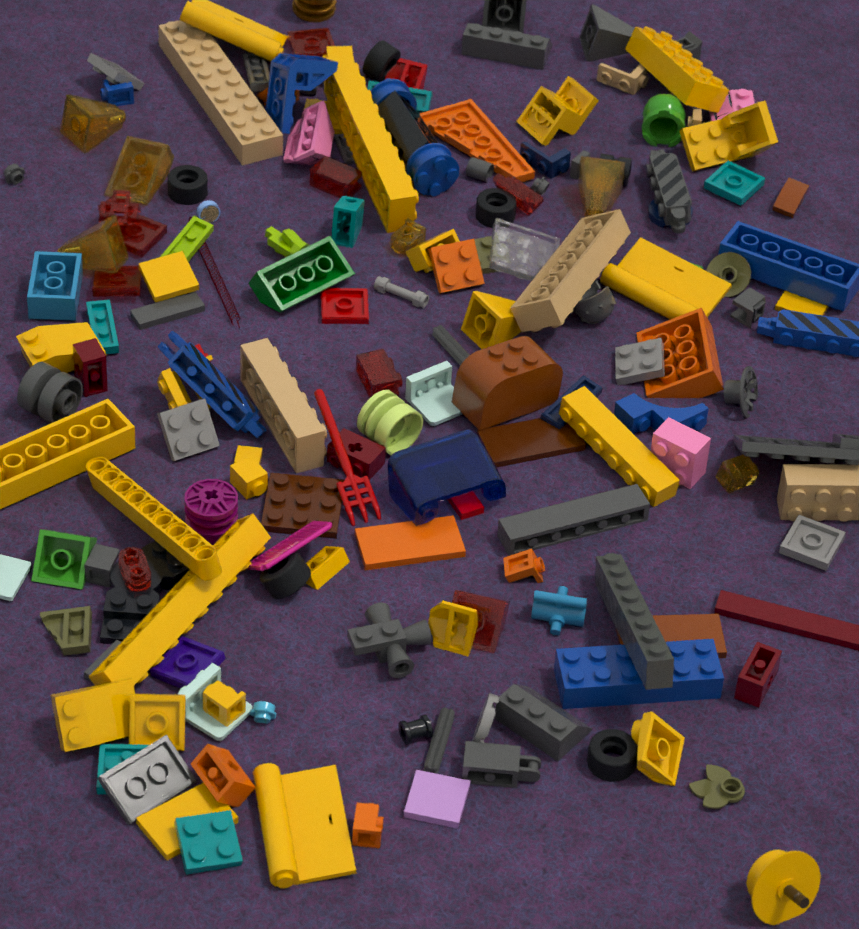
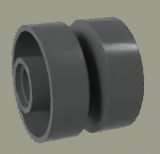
[17,362,83,423]

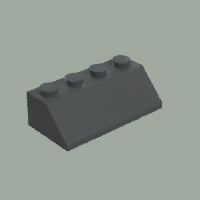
[462,23,553,70]

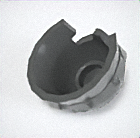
[574,280,616,324]

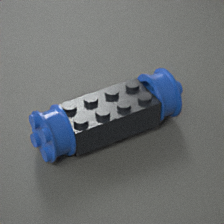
[370,78,459,196]

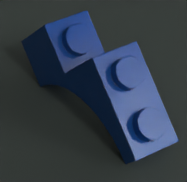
[614,393,709,434]

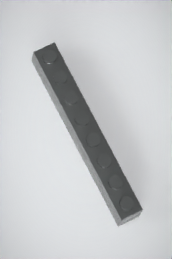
[595,553,674,690]

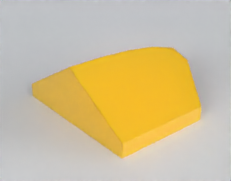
[428,601,478,656]

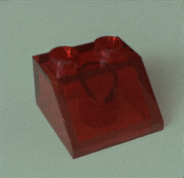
[452,590,510,653]

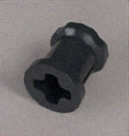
[398,714,433,745]

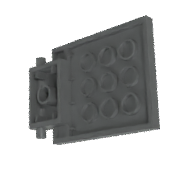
[733,434,859,465]

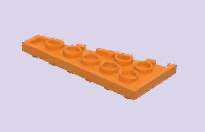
[420,99,535,184]

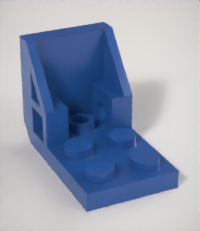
[266,53,338,134]

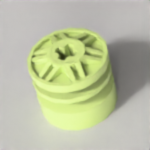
[357,390,423,456]

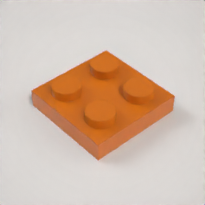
[428,239,485,294]

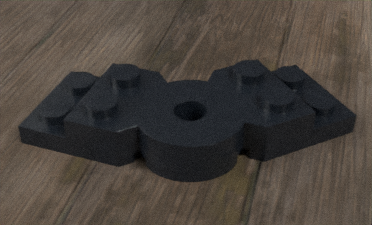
[100,540,190,644]

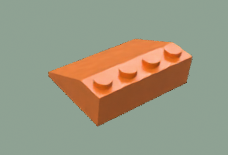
[636,308,724,398]

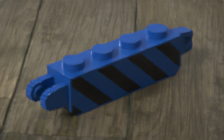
[757,309,859,357]
[158,331,267,438]

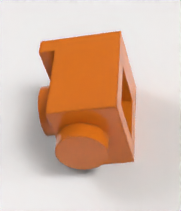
[352,802,384,848]

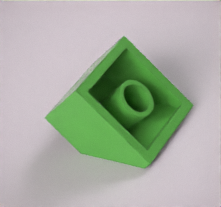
[31,529,97,589]

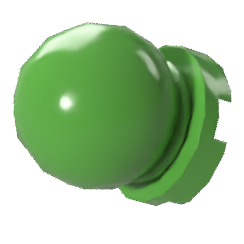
[642,94,686,147]

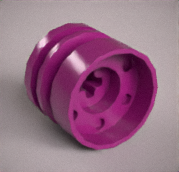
[184,479,238,545]

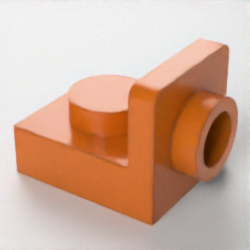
[503,548,545,583]

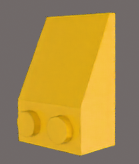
[16,322,107,373]
[51,678,135,752]

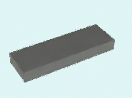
[130,291,205,330]

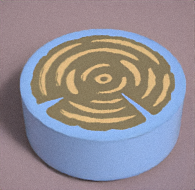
[196,200,221,223]

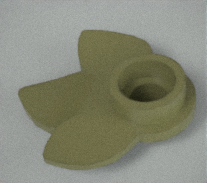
[689,764,745,809]

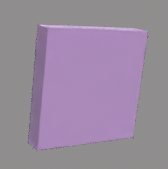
[404,770,470,829]

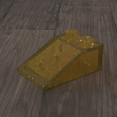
[105,136,174,205]

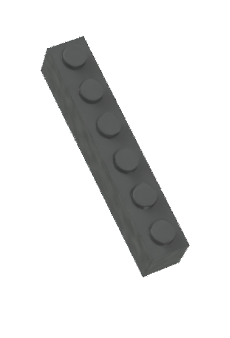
[497,484,650,556]

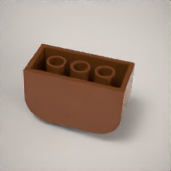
[451,336,563,430]

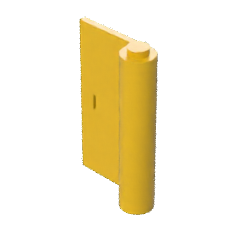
[180,0,288,62]
[600,237,732,320]
[252,763,357,888]

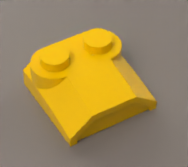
[631,711,685,786]

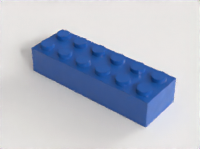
[718,221,859,312]
[554,639,724,709]

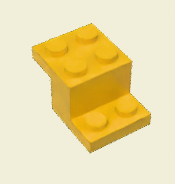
[516,76,599,146]

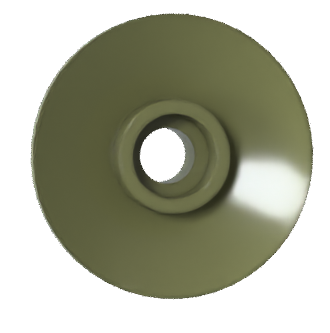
[706,252,751,297]

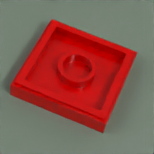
[321,288,369,324]

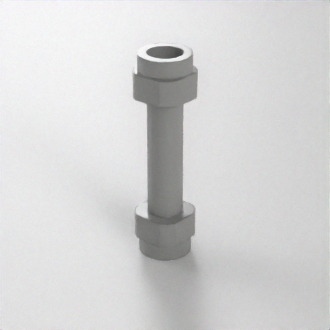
[374,276,429,308]

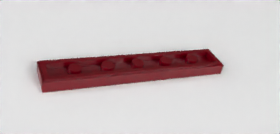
[714,590,859,651]

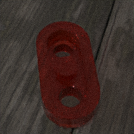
[118,547,151,591]

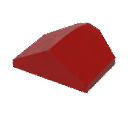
[385,58,428,90]

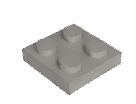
[87,53,145,90]
[615,338,665,385]
[157,398,220,461]
[779,515,846,571]

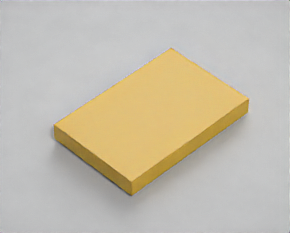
[136,783,238,861]

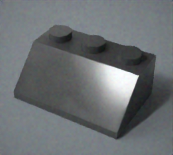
[495,684,592,761]

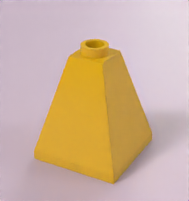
[461,291,521,349]

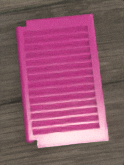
[247,521,332,571]

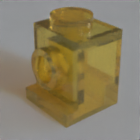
[390,219,426,257]
[715,454,760,494]

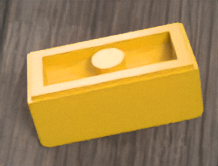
[306,546,350,590]

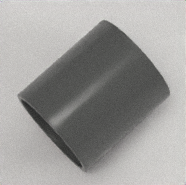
[466,157,494,182]

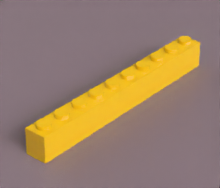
[89,514,271,686]

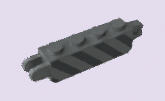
[645,149,692,234]

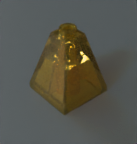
[60,94,126,153]
[578,156,625,217]
[58,215,129,273]

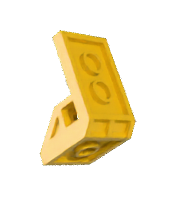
[679,101,778,171]

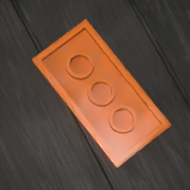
[355,515,466,571]

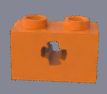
[191,744,256,807]

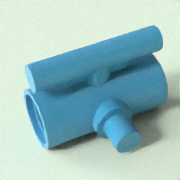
[531,586,587,635]

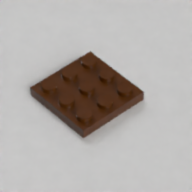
[261,473,345,539]

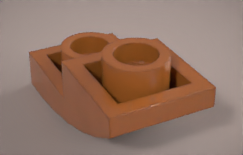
[773,178,810,218]

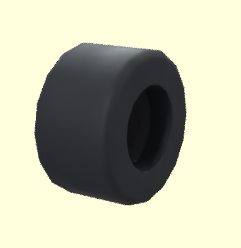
[363,40,401,82]
[168,165,208,205]
[476,188,517,228]
[260,551,311,599]
[587,729,638,782]

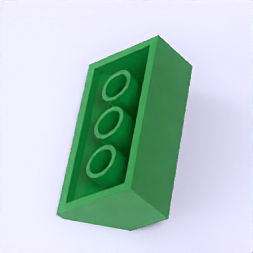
[248,236,355,313]

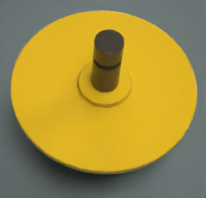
[746,850,820,925]

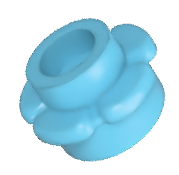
[250,701,276,724]

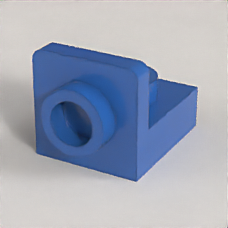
[100,79,134,108]

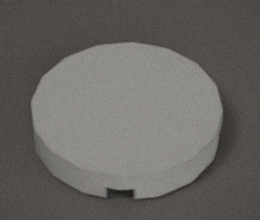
[472,693,499,743]

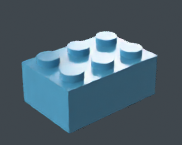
[27,251,83,321]

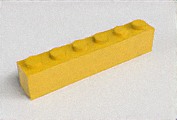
[559,386,680,507]

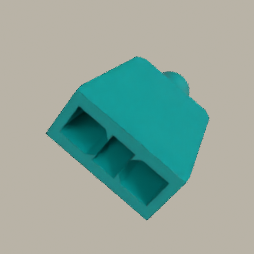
[332,196,364,248]

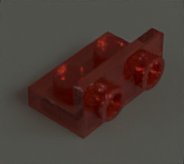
[493,173,544,216]

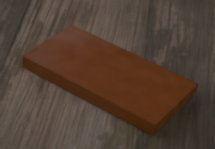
[477,418,586,468]

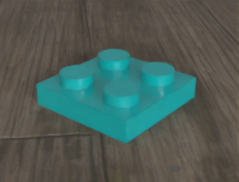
[704,161,765,206]
[174,810,243,874]

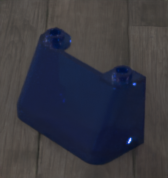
[388,429,506,526]

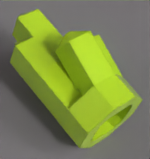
[265,226,310,257]

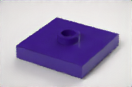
[150,636,226,688]

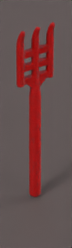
[314,389,381,526]

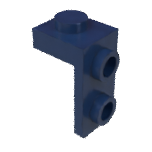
[520,141,571,179]

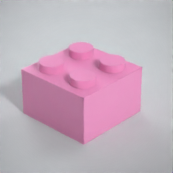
[651,417,711,489]

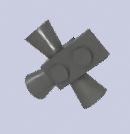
[347,602,431,678]

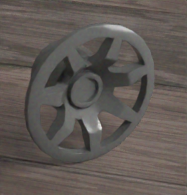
[724,366,758,418]

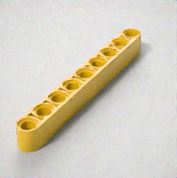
[86,457,222,580]

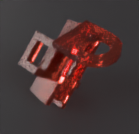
[98,190,141,231]

